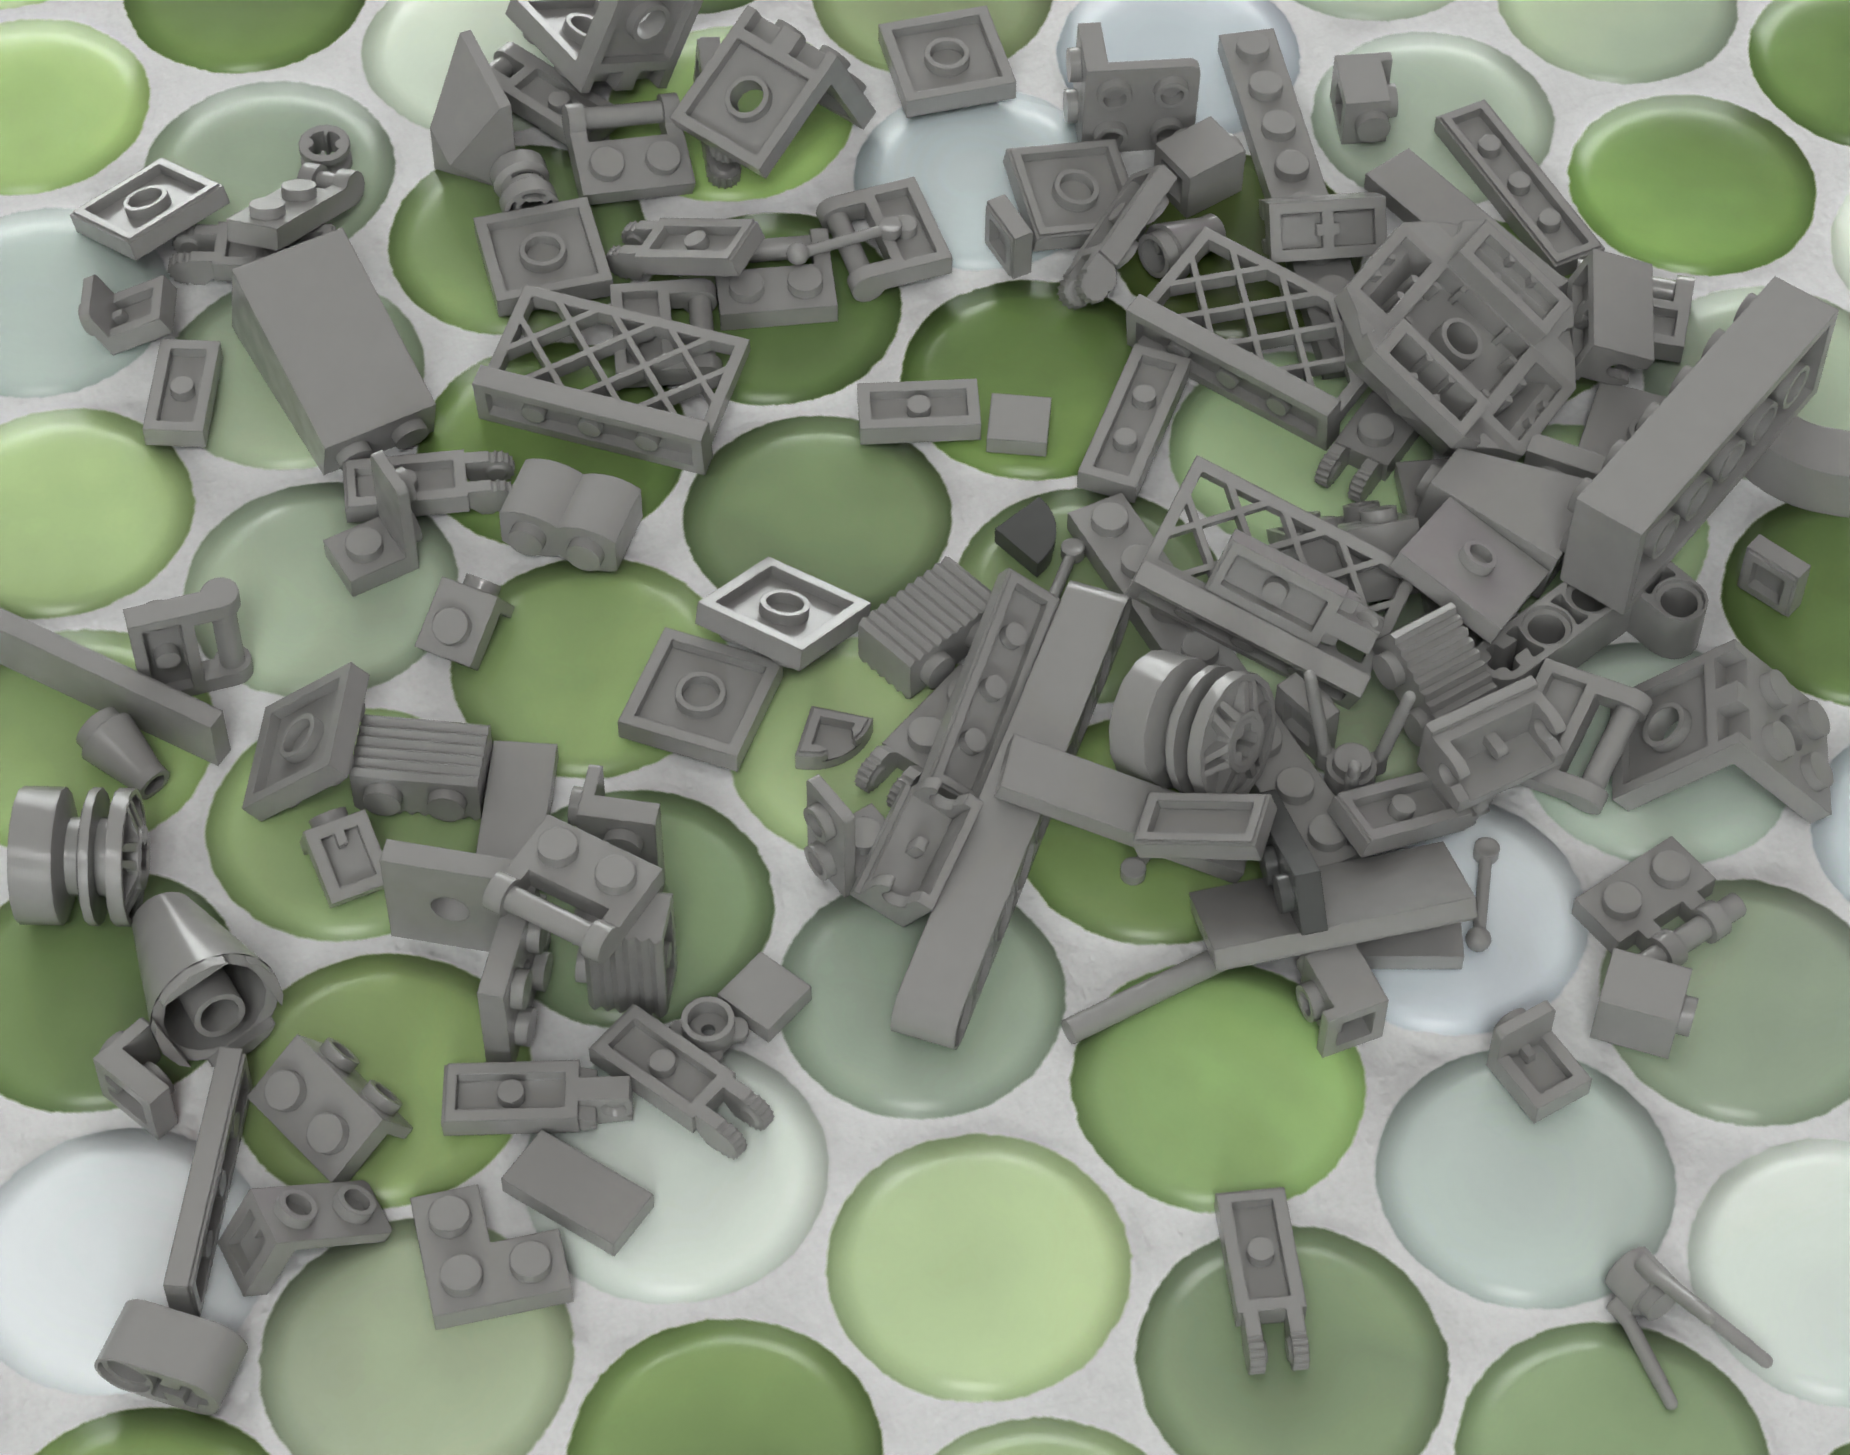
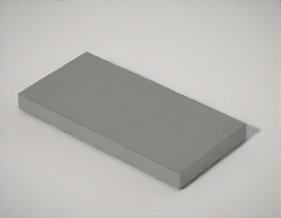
[1189,841,1478,971]

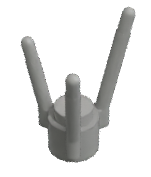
[1304,670,1416,795]
[1605,1247,1773,1410]

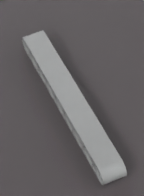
[890,580,1132,1050]

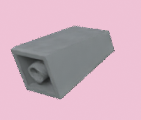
[232,227,436,475]

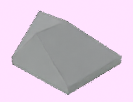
[430,30,515,185]

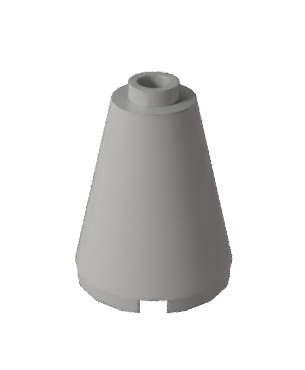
[132,892,284,1067]

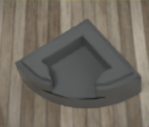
[995,497,1056,577]

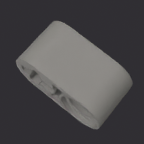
[94,1299,248,1415]

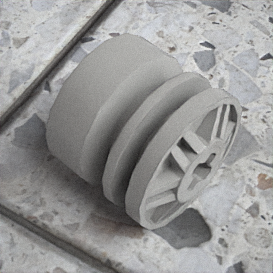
[1109,650,1276,794]
[7,786,150,927]

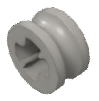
[298,125,353,173]

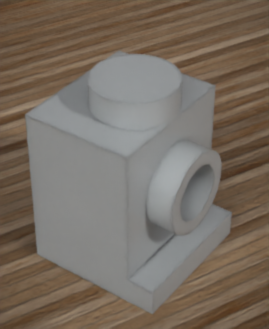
[1330,52,1398,144]
[1296,944,1389,1058]

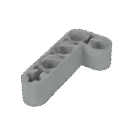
[1476,561,1709,690]

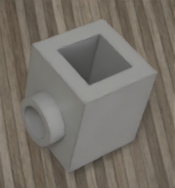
[1154,116,1246,219]
[1590,948,1699,1059]

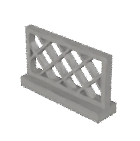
[1126,226,1368,451]
[472,284,751,475]
[1125,455,1414,710]

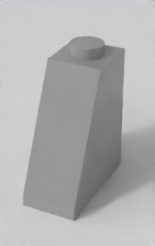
[1415,447,1584,599]

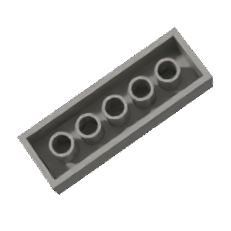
[1559,276,1839,615]

